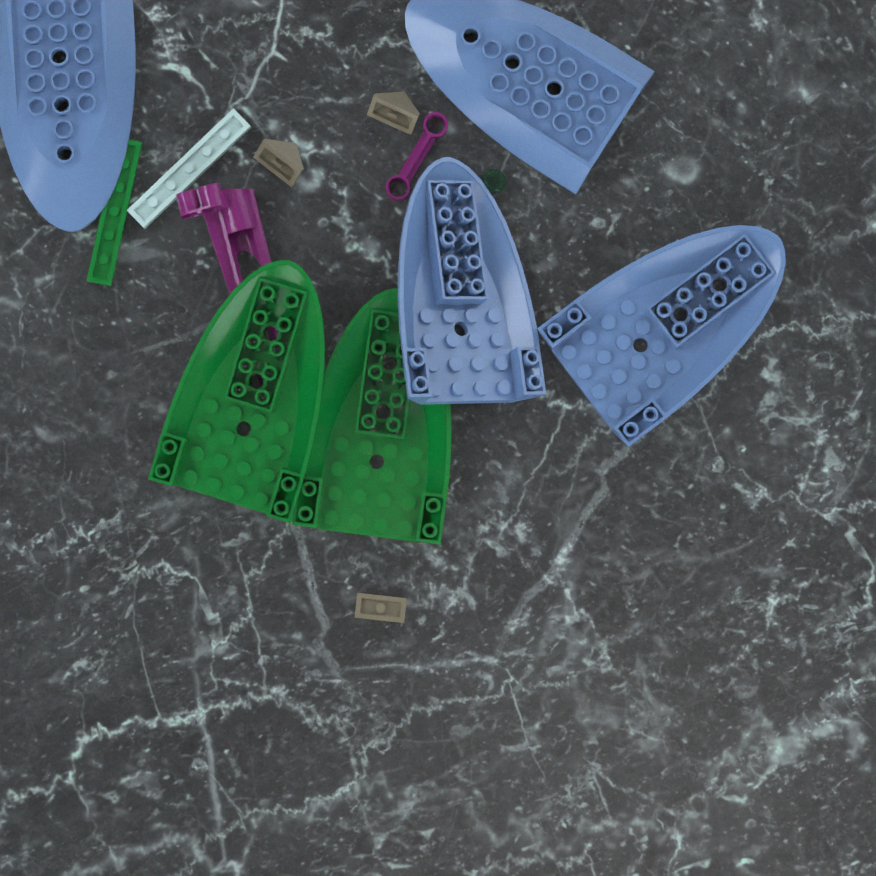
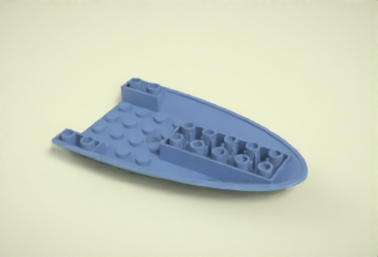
[0,0,136,232]
[405,0,655,195]
[398,157,546,405]
[537,225,786,447]

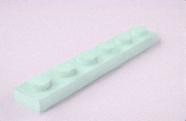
[127,108,251,229]

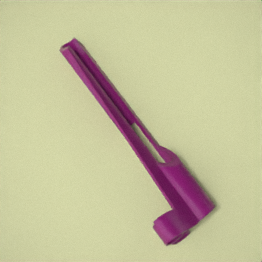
[176,183,278,387]

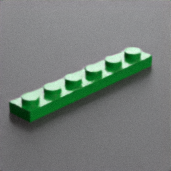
[86,140,142,287]

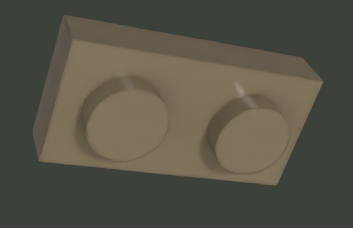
[354,593,407,623]

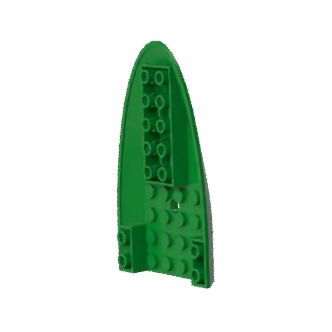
[148,260,325,523]
[292,288,451,545]

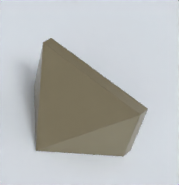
[367,92,420,135]
[253,139,304,187]

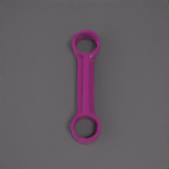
[386,112,448,202]

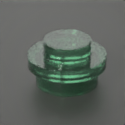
[482,169,506,194]

